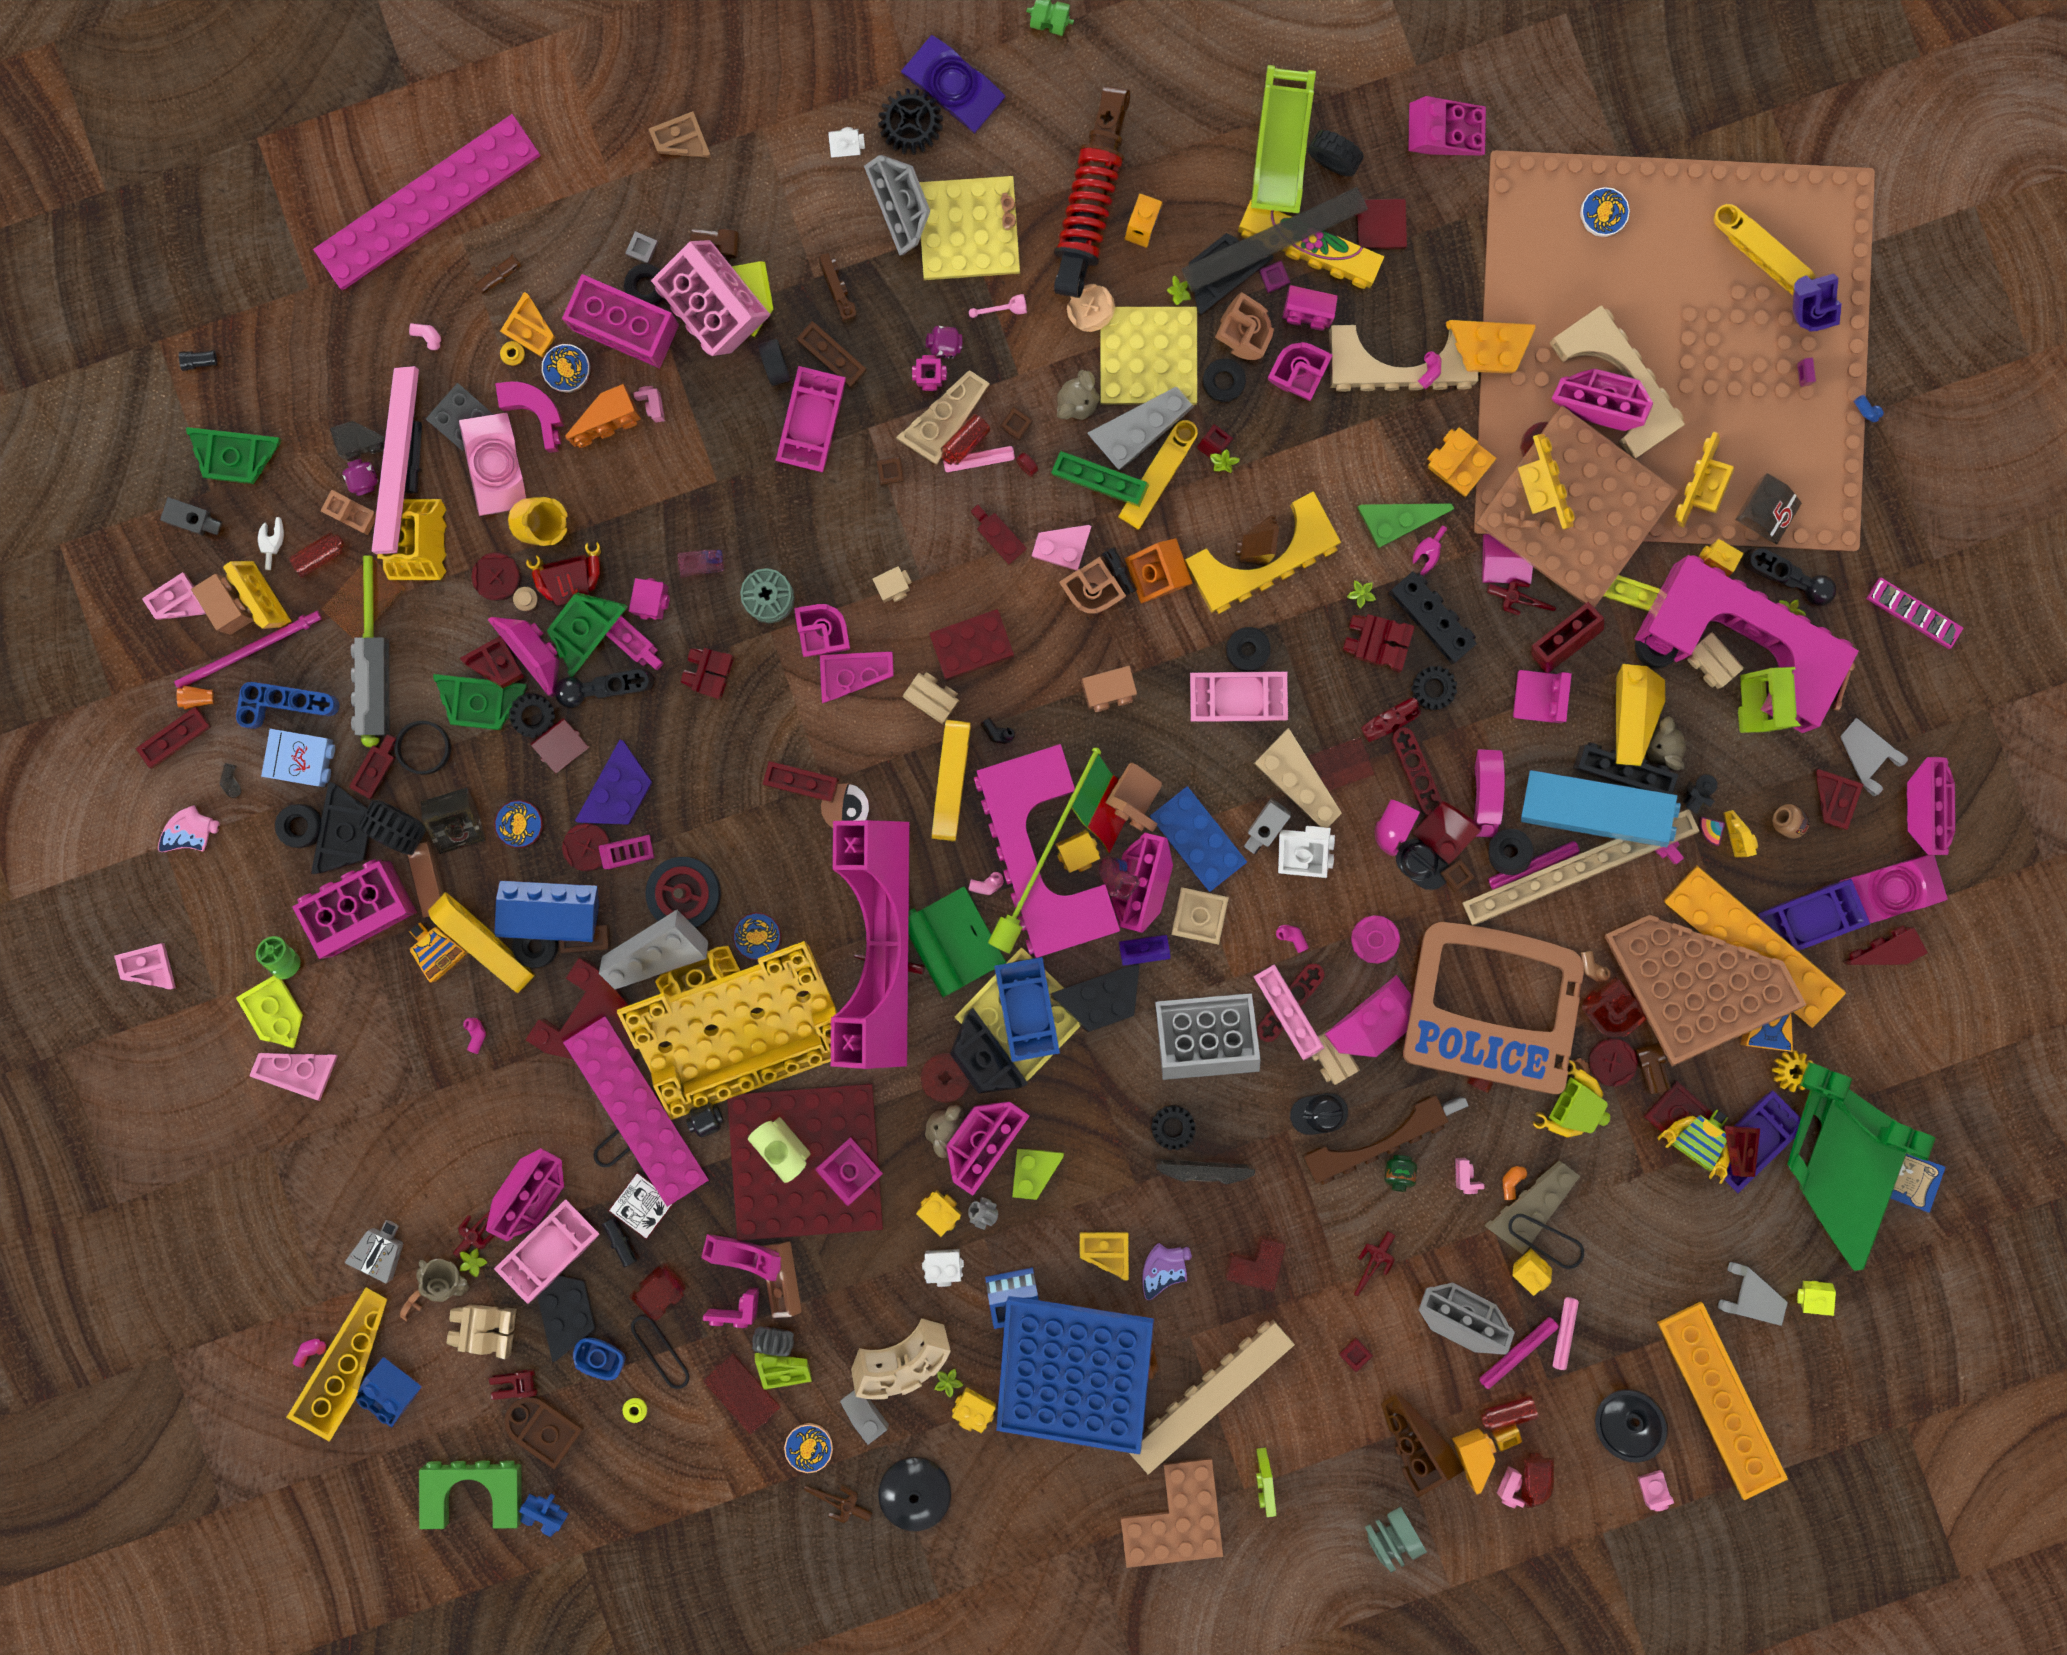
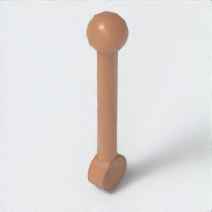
[1833,663,1855,711]

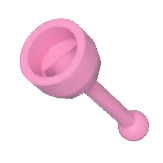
[969,294,1027,318]

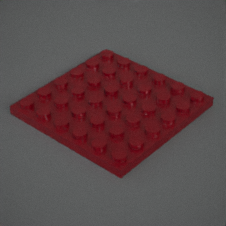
[727,1084,883,1241]

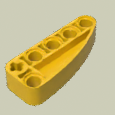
[932,720,971,842]
[428,892,535,993]

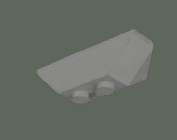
[864,155,930,255]
[1419,1283,1515,1355]

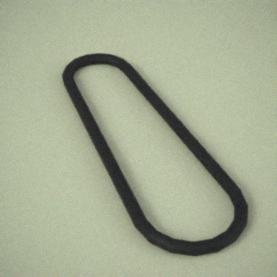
[1508,1214,1584,1269]

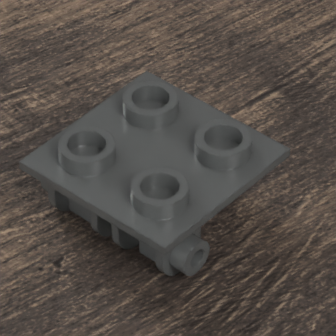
[426,383,494,451]

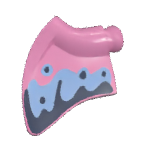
[158,805,220,852]

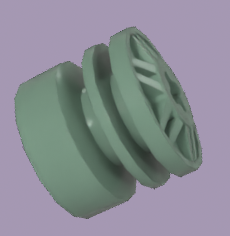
[740,568,795,623]
[1365,1506,1427,1573]

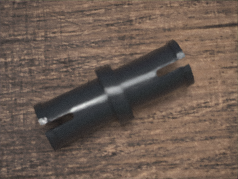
[1101,547,1138,596]
[602,1217,638,1268]

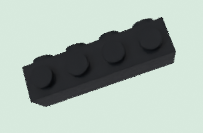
[1388,571,1477,665]
[1573,742,1679,794]

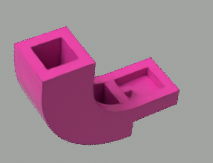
[495,382,564,453]
[1473,749,1505,837]
[701,1234,781,1281]

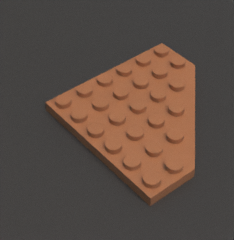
[1605,915,1806,1066]

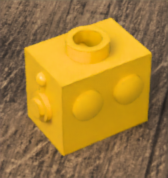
[1699,538,1743,577]
[1055,830,1100,873]
[916,1190,962,1237]
[1512,1248,1552,1296]
[952,1387,996,1433]

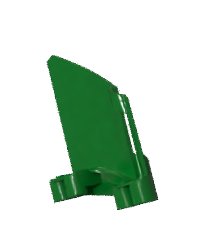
[1787,1062,1936,1271]

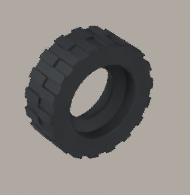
[1308,130,1364,177]

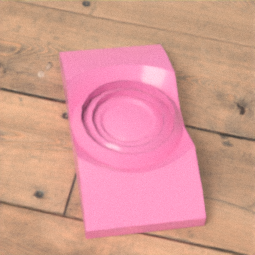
[459,413,526,516]
[1190,672,1288,722]
[494,1199,600,1304]

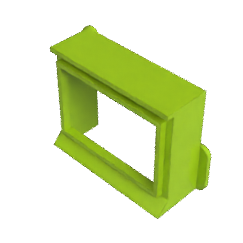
[1738,667,1801,733]

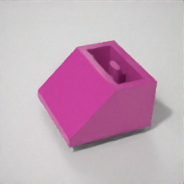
[1282,285,1337,331]

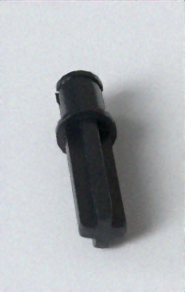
[404,421,422,494]

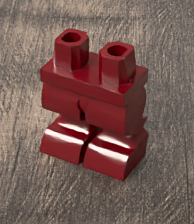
[1343,614,1415,673]

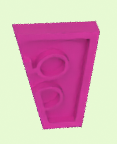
[820,652,894,704]

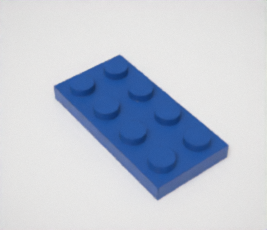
[1149,786,1247,892]

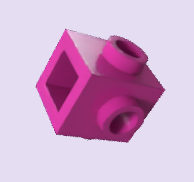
[912,355,947,391]

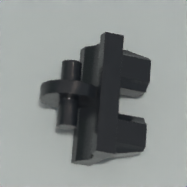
[1683,774,1717,814]

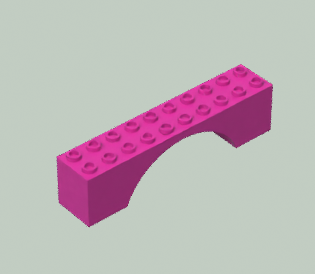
[831,820,909,1069]

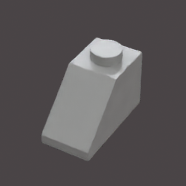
[840,1390,889,1445]

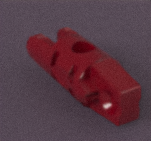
[1361,698,1421,742]

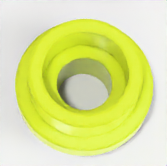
[623,1398,647,1423]

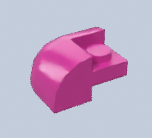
[1268,342,1333,401]
[794,604,850,658]
[1374,800,1420,856]

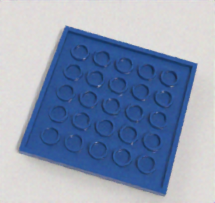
[996,1296,1154,1455]

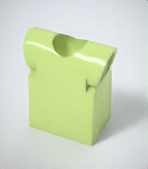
[748,1117,811,1183]

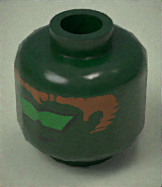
[1384,1155,1417,1192]

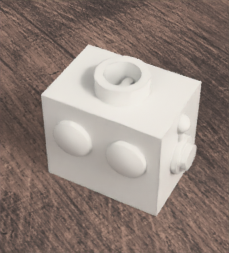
[828,127,865,157]
[922,1249,964,1287]

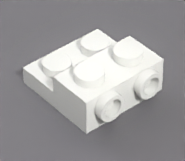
[1278,826,1335,878]

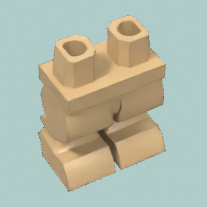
[447,1304,517,1359]

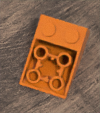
[565,384,641,448]

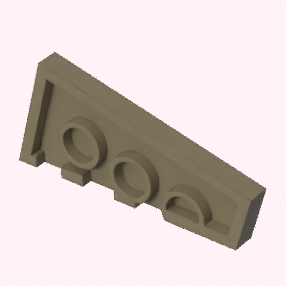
[1484,1161,1580,1254]

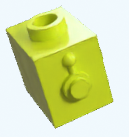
[1797,1281,1836,1316]

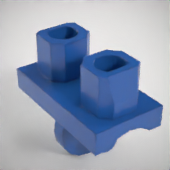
[519,1494,569,1537]

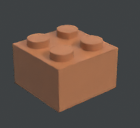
[191,574,254,635]
[1081,666,1137,713]

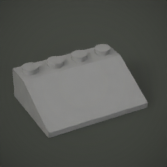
[1155,993,1260,1080]

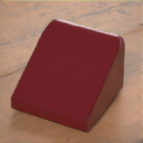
[1197,424,1233,459]

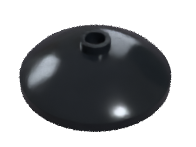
[1595,1389,1668,1463]
[878,1457,951,1531]

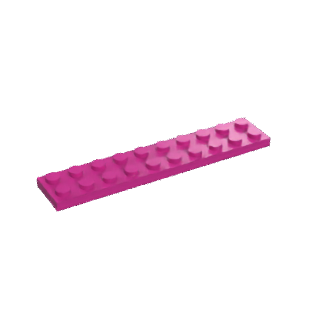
[313,114,541,291]

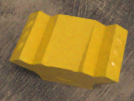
[377,499,447,580]
[655,946,740,997]

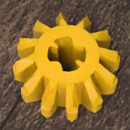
[1772,1050,1813,1092]

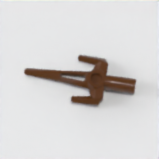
[804,1486,872,1523]

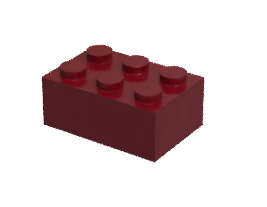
[929,609,1014,681]

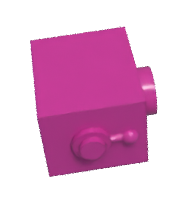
[629,578,670,620]

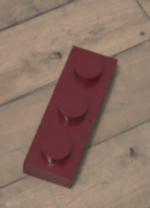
[135,707,211,769]
[762,761,839,803]

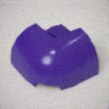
[1792,274,1842,332]

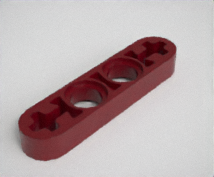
[1391,727,1442,816]
[1257,963,1324,1042]

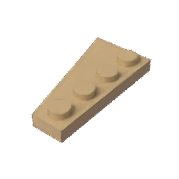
[896,370,990,465]

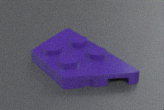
[575,739,653,825]

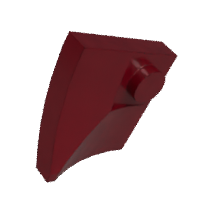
[1413,801,1482,864]

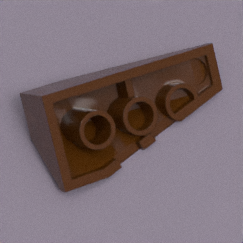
[1235,515,1279,566]

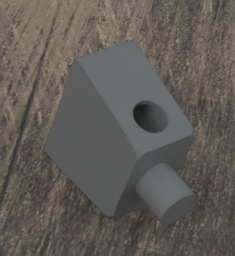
[160,497,222,536]

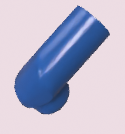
[1853,395,1884,423]

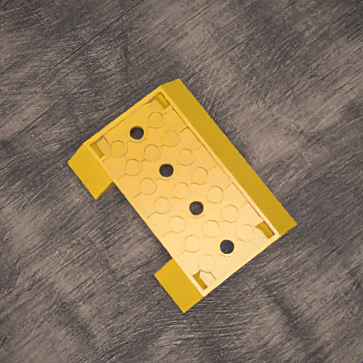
[617,941,838,1120]

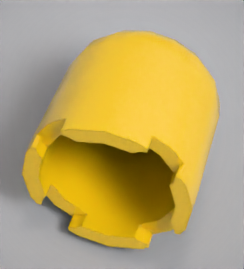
[508,497,568,546]

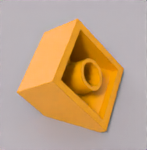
[1452,1428,1496,1494]

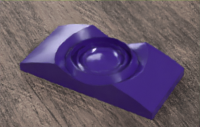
[901,35,1005,134]
[1758,878,1870,951]
[1724,1090,1801,1193]

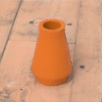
[177,686,214,710]

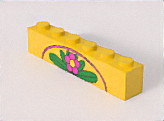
[1238,200,1384,289]

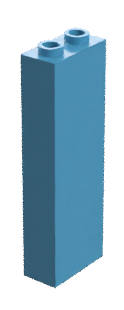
[1521,770,1681,848]

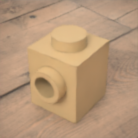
[873,566,912,603]

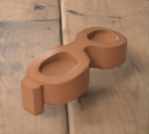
[1001,193,1016,231]
[1503,511,1540,529]
[400,1290,422,1322]

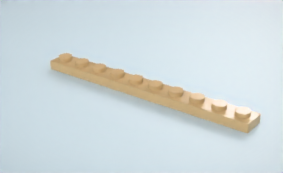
[1463,809,1699,926]

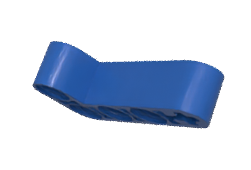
[236,682,340,729]

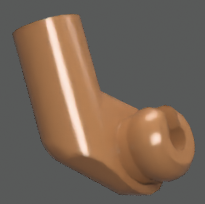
[1581,951,1611,982]

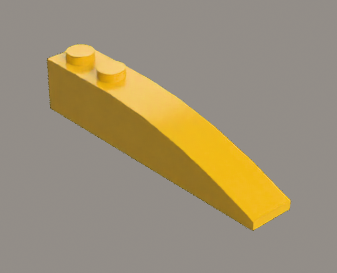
[286,1287,387,1442]

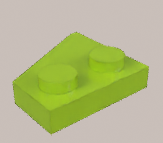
[755,1353,812,1390]
[1256,1448,1276,1517]

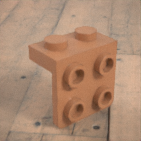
[1105,763,1162,832]

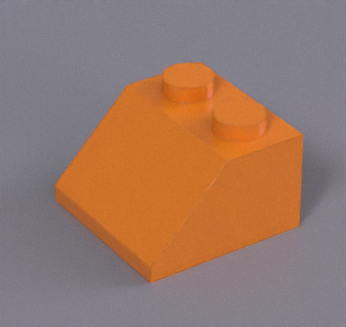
[1124,538,1193,603]

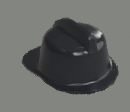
[1396,839,1449,890]
[1290,1093,1348,1135]

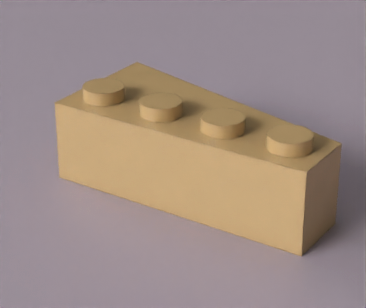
[1253,728,1342,828]

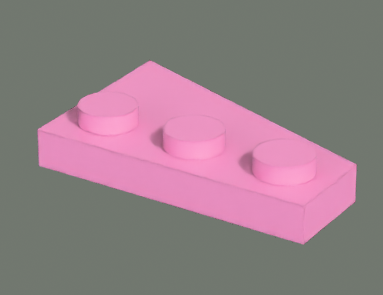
[250,1053,338,1101]

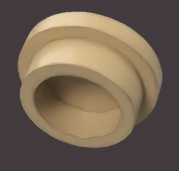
[513,587,538,611]

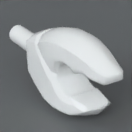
[258,517,284,570]

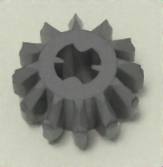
[752,1326,794,1356]

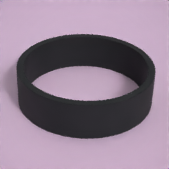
[395,721,451,775]

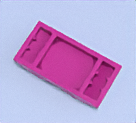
[776,366,846,472]
[1840,855,1948,923]

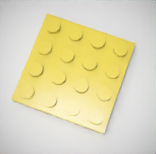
[919,176,1020,280]
[1100,307,1197,405]
[955,947,1080,1081]

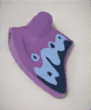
[1142,1243,1192,1300]

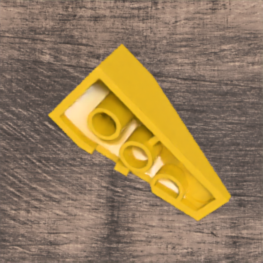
[1616,664,1665,766]

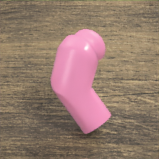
[409,323,441,350]
[969,872,1004,895]

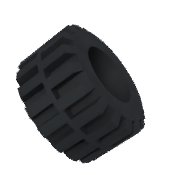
[358,800,427,855]

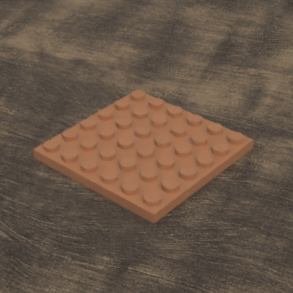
[1475,406,1679,608]

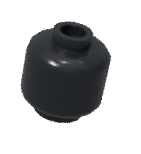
[686,1102,724,1138]

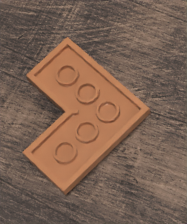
[1121,1458,1223,1568]

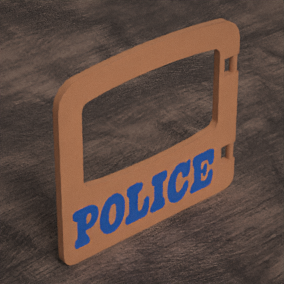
[1403,922,1584,1095]

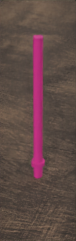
[174,610,322,688]

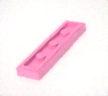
[1254,964,1325,1060]

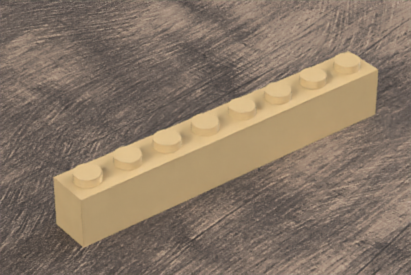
[1130,1319,1295,1475]

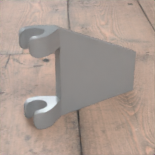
[1840,718,1908,796]
[1718,1262,1788,1326]

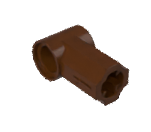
[690,229,739,259]
[1635,1043,1671,1094]

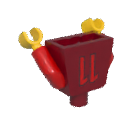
[526,543,601,606]

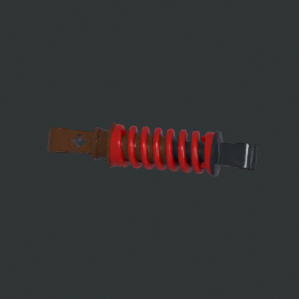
[1054,86,1130,298]

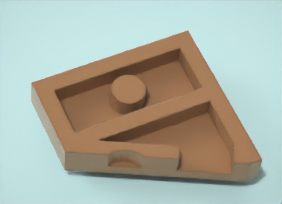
[649,111,711,158]

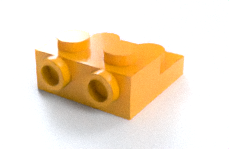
[1428,427,1497,498]

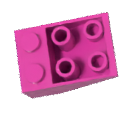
[1409,96,1486,156]

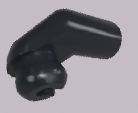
[980,717,1015,744]

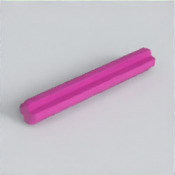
[1489,841,1580,890]
[1479,1317,1559,1389]

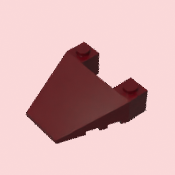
[526,957,639,1060]

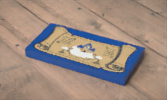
[1890,1154,1946,1213]

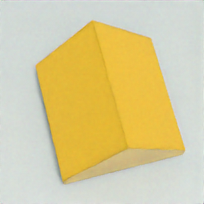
[1491,1422,1522,1452]

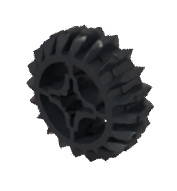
[878,88,943,155]

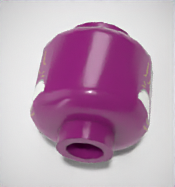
[926,326,962,359]
[342,458,378,496]

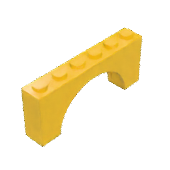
[1185,491,1341,614]

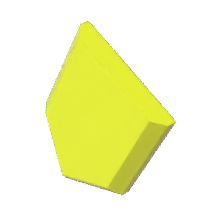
[732,261,774,337]
[236,976,303,1048]

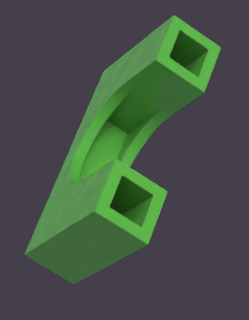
[419,1460,522,1529]

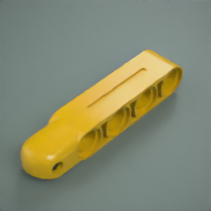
[1713,204,1816,295]
[1118,420,1198,530]

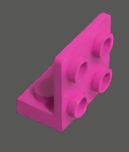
[1513,670,1572,724]
[703,1287,759,1328]

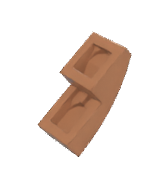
[321,490,376,535]

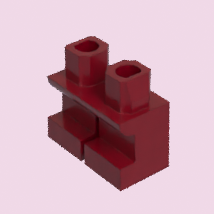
[680,648,735,701]

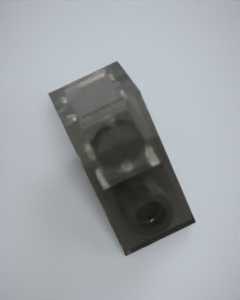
[330,421,385,461]

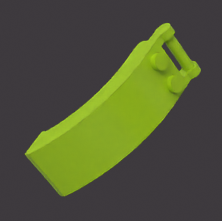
[1251,65,1316,213]

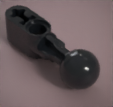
[1743,548,1836,606]
[555,669,654,708]

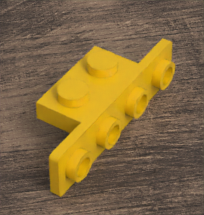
[1675,432,1734,528]
[1518,434,1575,529]

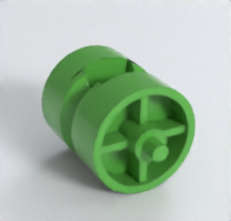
[1026,0,1074,36]
[256,936,301,979]

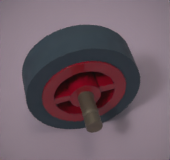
[645,857,721,928]

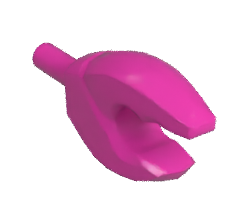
[1412,525,1447,576]

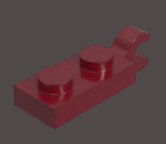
[971,504,1027,565]
[349,734,396,799]

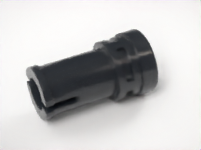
[179,350,217,371]

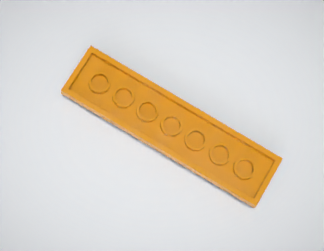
[1664,865,1846,1028]
[1657,1301,1788,1500]

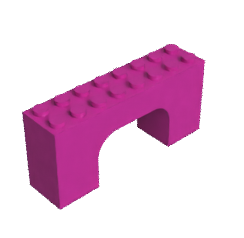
[1634,555,1859,733]
[974,744,1120,958]

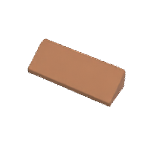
[408,842,443,918]
[762,1241,801,1318]

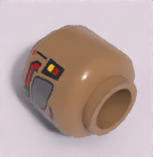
[1772,804,1810,839]

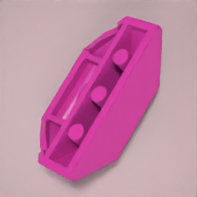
[1552,368,1653,431]
[488,617,560,697]
[1907,757,1955,855]
[1111,833,1173,933]
[1325,975,1411,1057]
[946,1101,1029,1196]
[486,1148,564,1241]

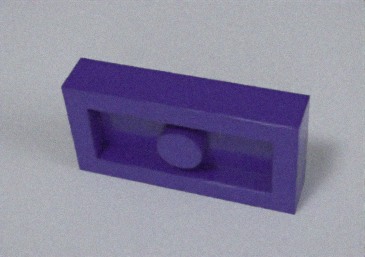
[1119,935,1171,966]

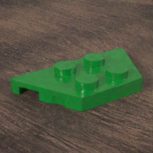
[186,427,281,484]
[547,592,628,677]
[433,674,528,730]

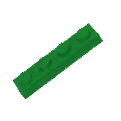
[1051,451,1149,507]

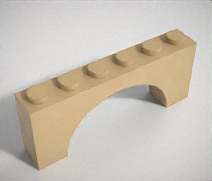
[1549,305,1685,459]
[1329,325,1478,392]

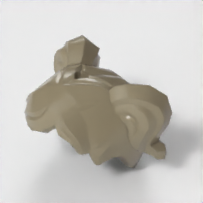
[1057,370,1100,420]
[1646,716,1686,771]
[925,1104,965,1158]
[416,1259,470,1302]

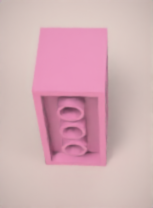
[651,240,770,356]

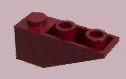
[1843,925,1928,965]

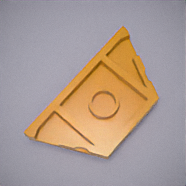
[1446,320,1535,374]

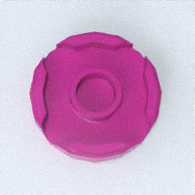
[1351,915,1400,964]

